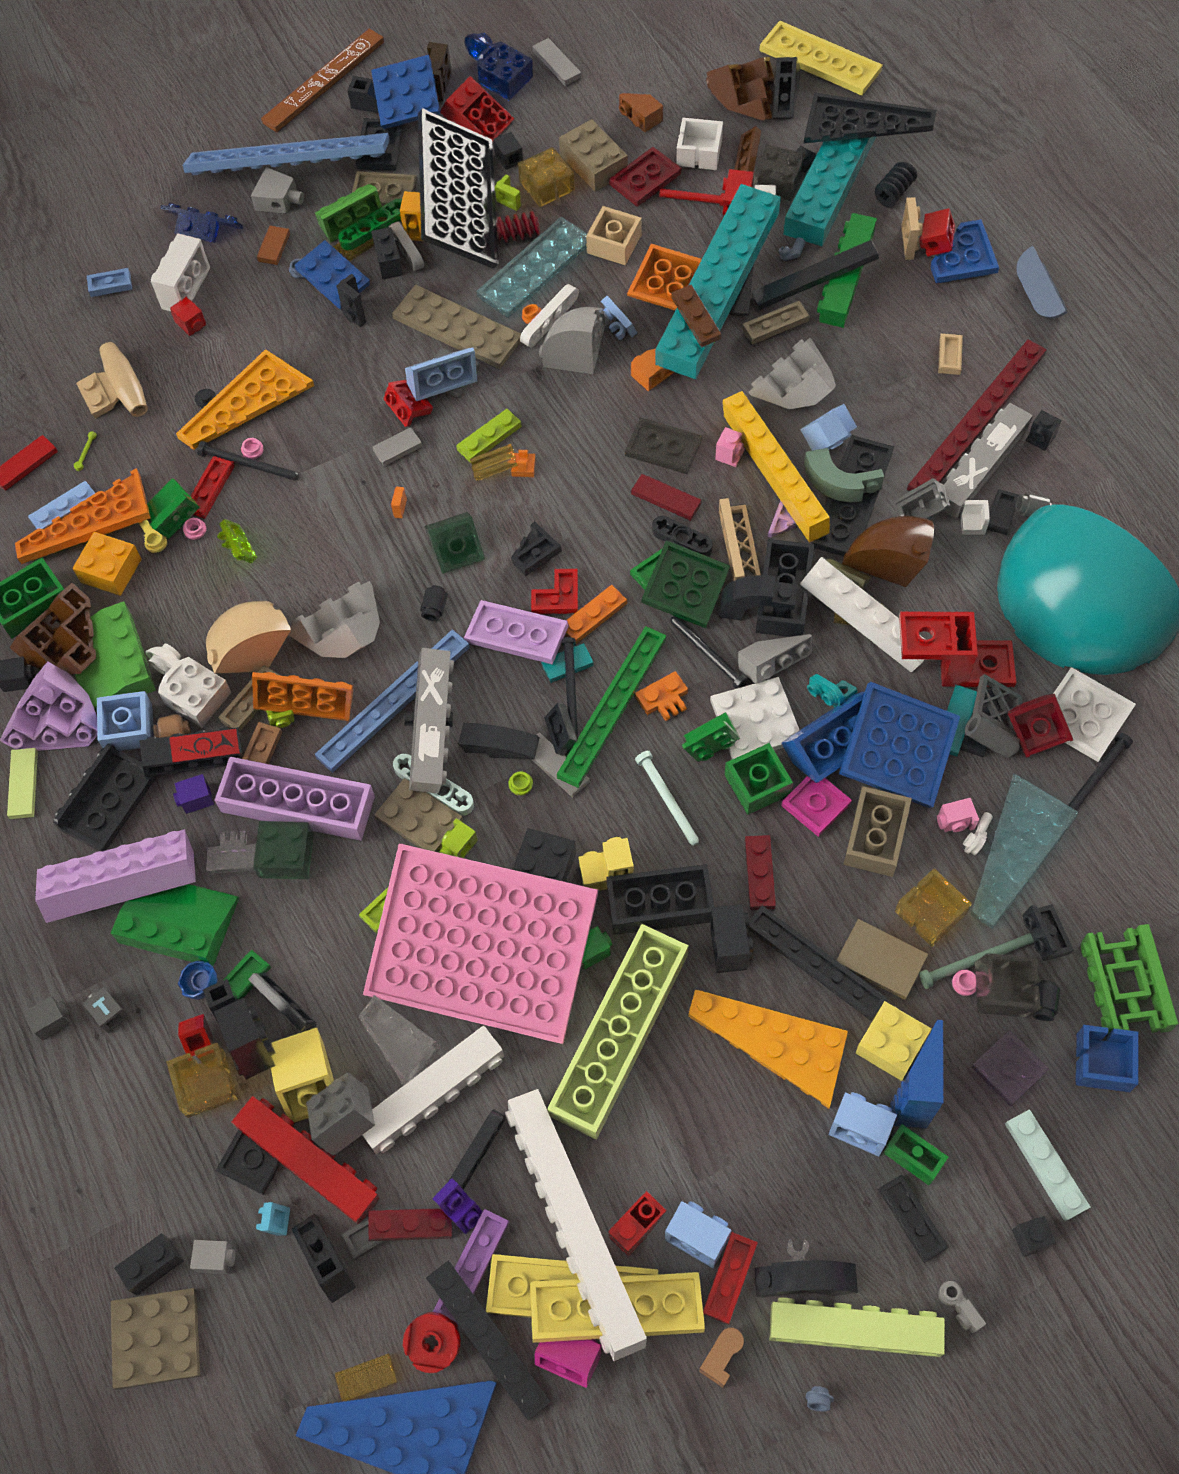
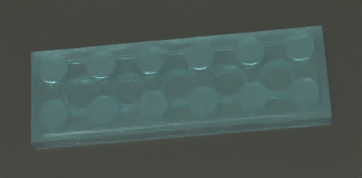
[476,217,587,318]

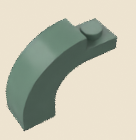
[804,448,884,502]

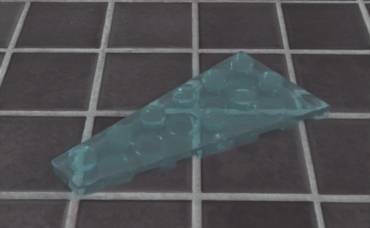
[971,773,1078,929]

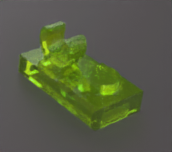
[217,519,257,563]

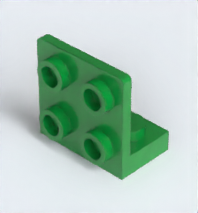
[147,478,200,539]
[682,712,740,762]

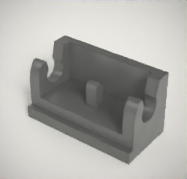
[894,478,951,519]

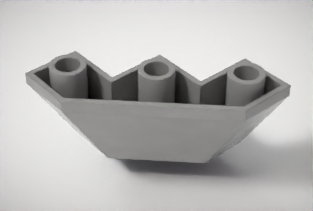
[748,338,836,409]
[288,581,380,658]

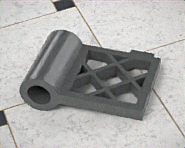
[965,674,1024,758]

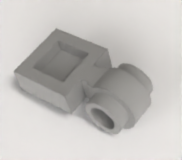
[938,1281,986,1334]

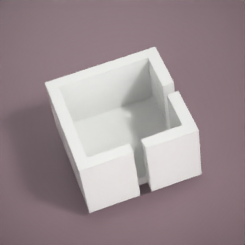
[676,118,723,170]

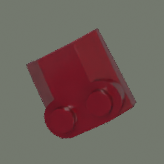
[1008,694,1074,758]

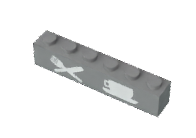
[941,403,1033,519]
[409,648,454,793]

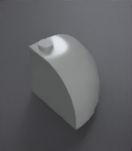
[539,307,606,374]

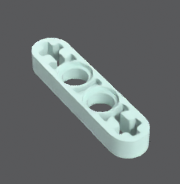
[393,754,474,816]

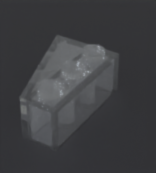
[358,995,442,1085]

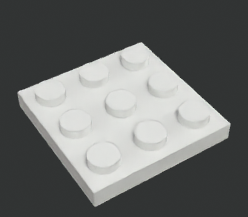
[1053,667,1136,762]
[710,677,800,759]

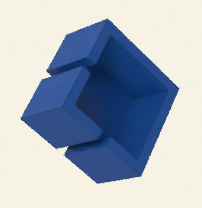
[1076,1025,1138,1092]

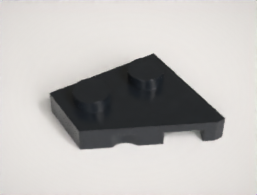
[511,522,562,576]

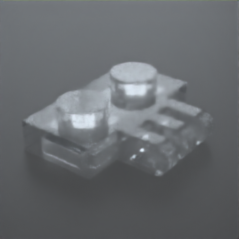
[206,830,259,874]

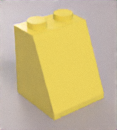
[271,1028,334,1123]

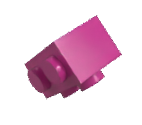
[535,1339,601,1388]

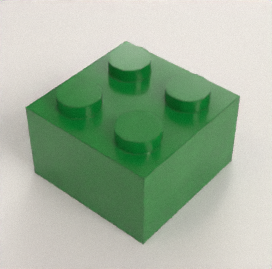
[725,743,793,815]

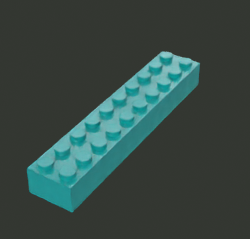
[655,184,781,379]

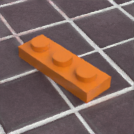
[565,585,627,644]

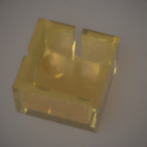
[518,147,575,207]
[895,868,972,947]
[166,1043,238,1118]

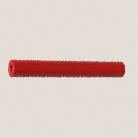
[659,189,720,204]

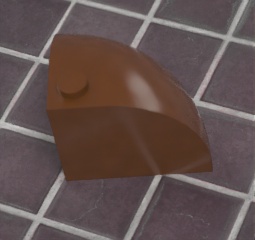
[842,516,934,587]

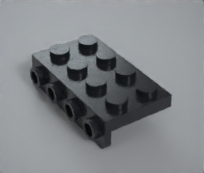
[53,743,157,852]

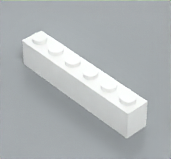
[800,557,925,672]
[363,1025,505,1154]

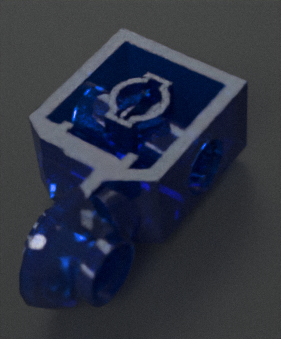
[464,33,533,101]

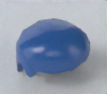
[178,961,218,1000]

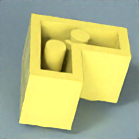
[578,837,634,891]

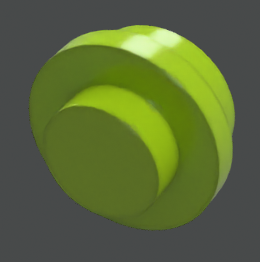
[508,772,533,796]

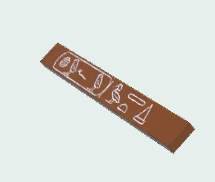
[261,28,384,133]

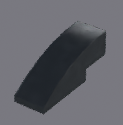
[458,722,540,759]

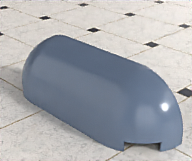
[1016,246,1068,319]

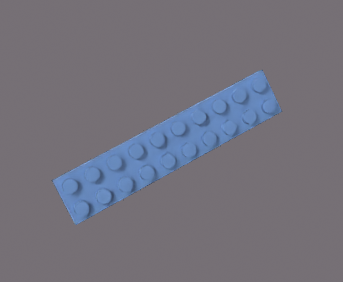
[183,133,389,175]

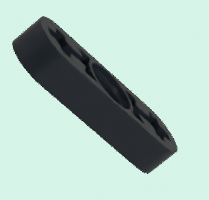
[652,516,713,557]

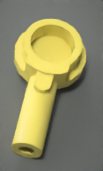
[138,520,168,553]

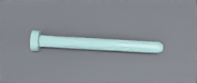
[635,751,699,846]

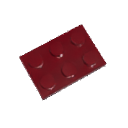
[609,147,681,207]

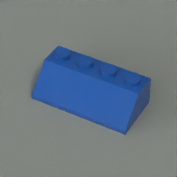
[781,691,865,783]

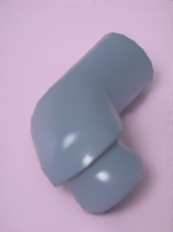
[779,238,806,261]

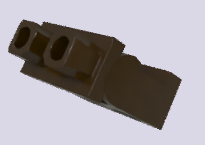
[427,42,452,102]

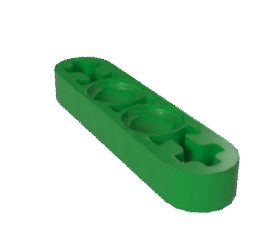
[338,199,402,250]

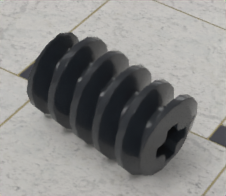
[875,161,917,207]

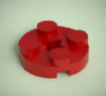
[403,1312,461,1373]

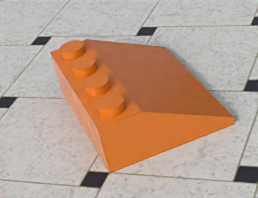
[627,244,702,311]
[252,672,354,721]

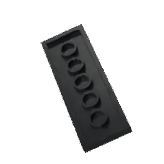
[812,435,894,556]

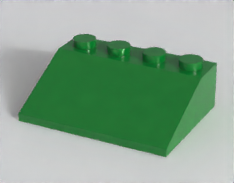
[111,884,239,966]

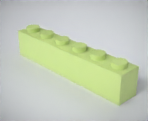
[769,1298,945,1357]

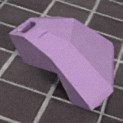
[0,662,98,751]

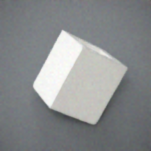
[960,500,990,535]

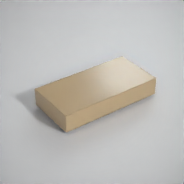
[938,334,963,375]

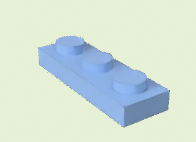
[28,481,95,530]

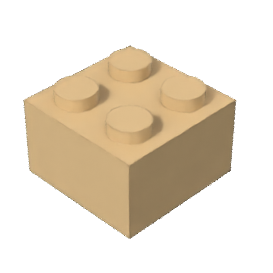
[586,206,642,265]

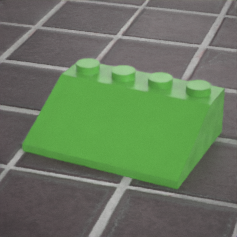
[75,602,156,712]

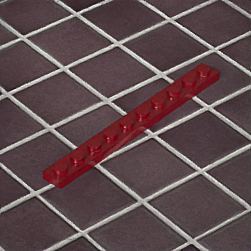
[907,339,1047,491]

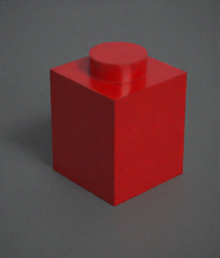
[170,296,207,336]
[178,1014,213,1058]

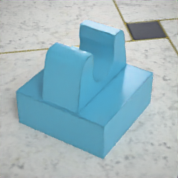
[256,1202,290,1236]

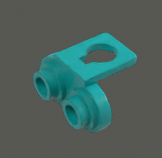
[807,674,858,707]

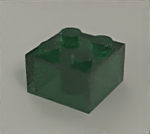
[253,821,314,879]

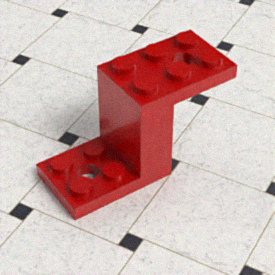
[899,612,1016,687]

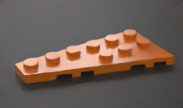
[15,468,151,564]

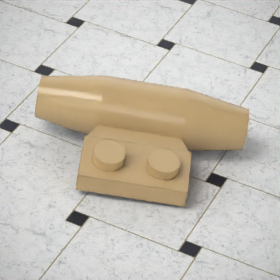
[76,342,148,419]

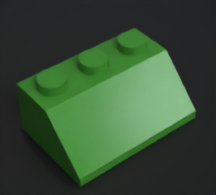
[315,184,382,243]

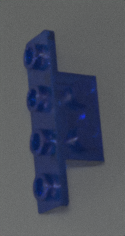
[160,203,243,243]

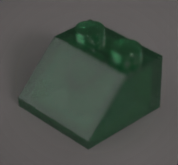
[424,512,485,574]

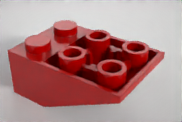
[440,76,514,142]

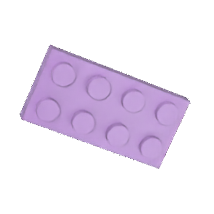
[464,600,568,664]

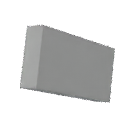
[372,427,422,466]

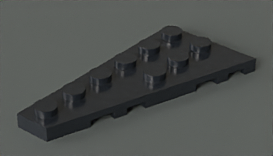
[803,93,937,144]

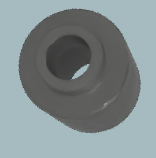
[1015,493,1052,517]

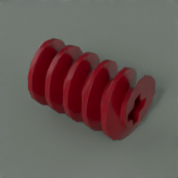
[496,211,541,244]

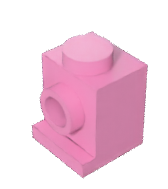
[715,427,745,467]
[937,798,979,832]

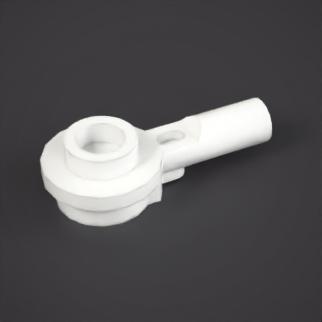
[963,812,993,855]

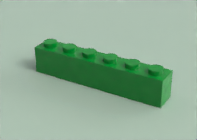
[817,213,877,328]

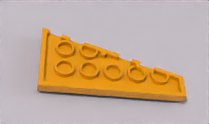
[176,349,314,450]

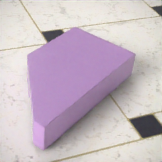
[768,500,797,538]

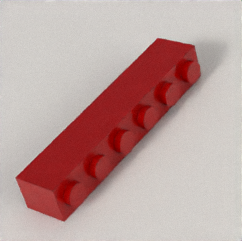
[231,1096,380,1224]

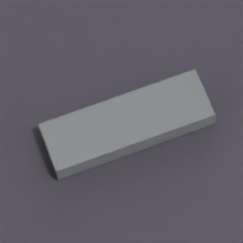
[532,38,581,86]
[531,732,590,798]

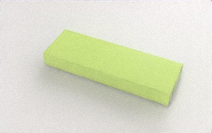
[7,748,38,819]

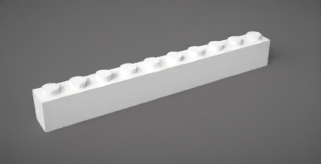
[505,1089,647,1361]

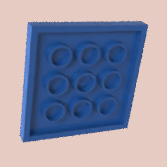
[839,682,960,808]

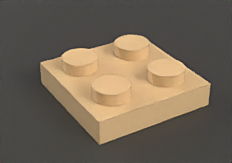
[901,198,922,260]

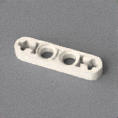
[520,284,579,348]

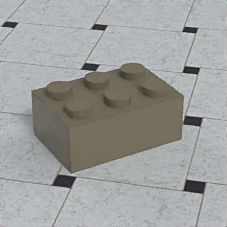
[559,119,628,192]
[843,786,912,877]

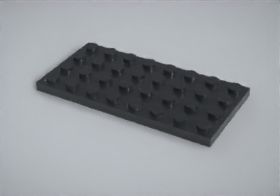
[418,109,499,269]

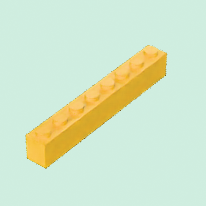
[723,391,830,543]

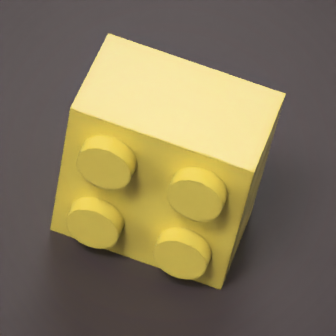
[856,1001,931,1081]

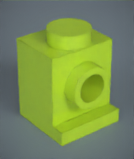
[440,818,478,858]

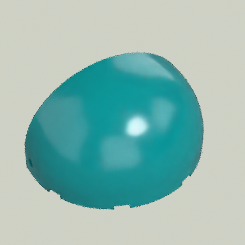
[997,504,1179,675]

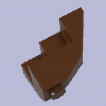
[706,57,774,120]
[10,583,96,674]

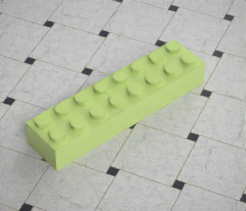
[547,924,689,1140]

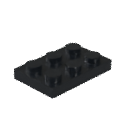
[355,118,404,171]

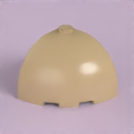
[206,601,291,674]

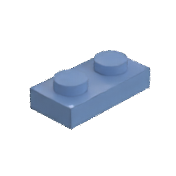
[87,268,132,297]

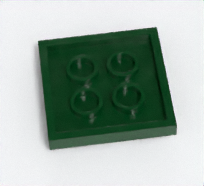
[641,540,730,628]

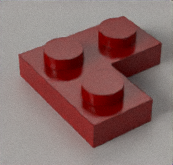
[531,569,578,614]

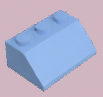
[405,347,477,401]

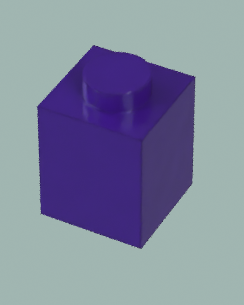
[173,774,214,814]

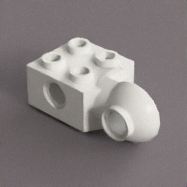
[146,644,231,728]

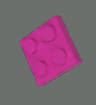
[781,776,852,837]

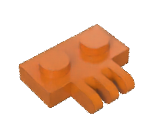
[635,671,688,721]

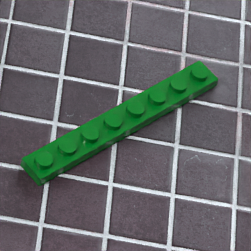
[557,626,666,788]

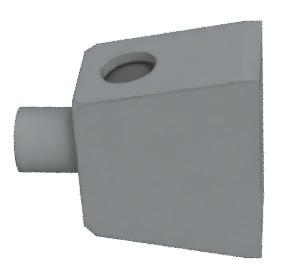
[251,168,304,213]

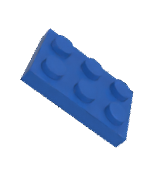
[295,240,370,309]

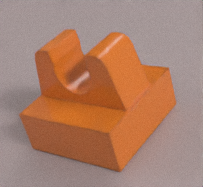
[511,450,536,477]

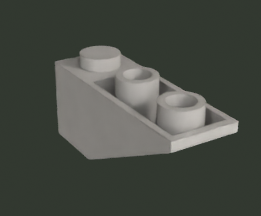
[738,634,812,684]

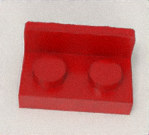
[384,380,433,427]

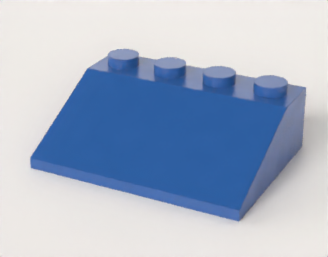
[890,1020,943,1129]

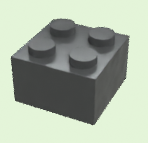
[306,1072,375,1156]

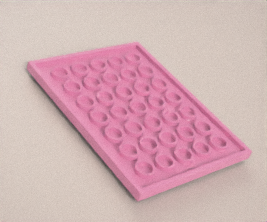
[363,844,599,1044]

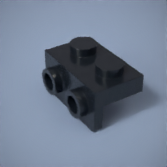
[336,274,366,327]
[1022,904,1074,961]

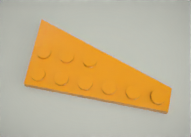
[688,989,848,1109]

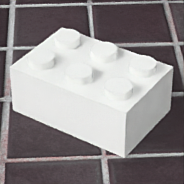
[151,234,210,311]

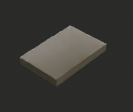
[352,171,417,206]
[837,919,928,1000]

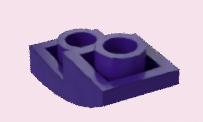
[433,1178,483,1234]

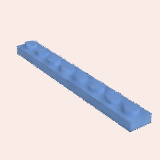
[315,629,470,773]

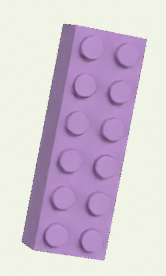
[214,757,375,841]
[35,829,196,923]

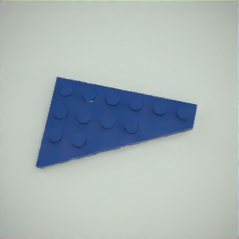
[296,1381,497,1474]

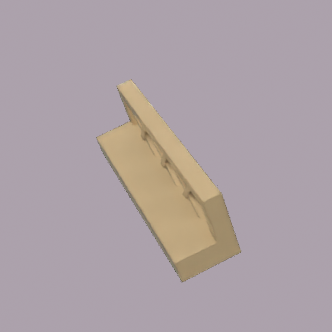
[719,498,761,581]

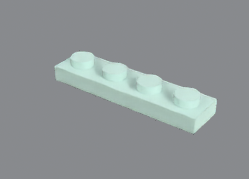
[1005,1109,1090,1222]

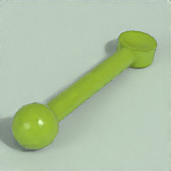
[74,431,97,471]

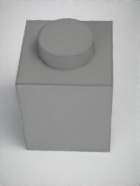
[190,1240,235,1274]

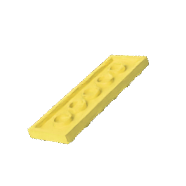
[759,21,882,96]
[486,1254,658,1318]
[530,1272,705,1343]

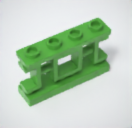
[1080,924,1178,1035]

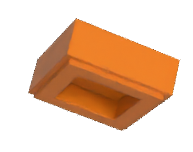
[391,486,407,519]

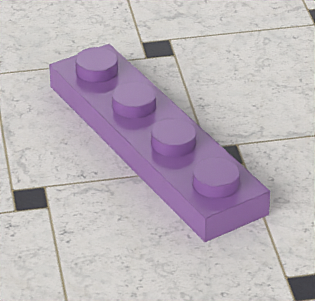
[433,1209,509,1326]

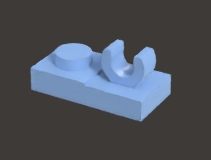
[601,296,637,340]

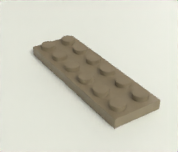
[392,284,521,369]

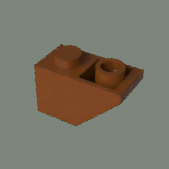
[619,93,663,132]

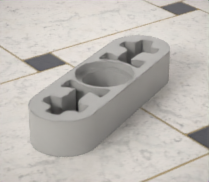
[388,221,424,271]

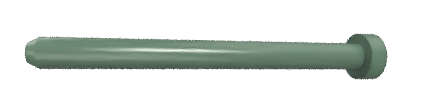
[919,933,1034,989]

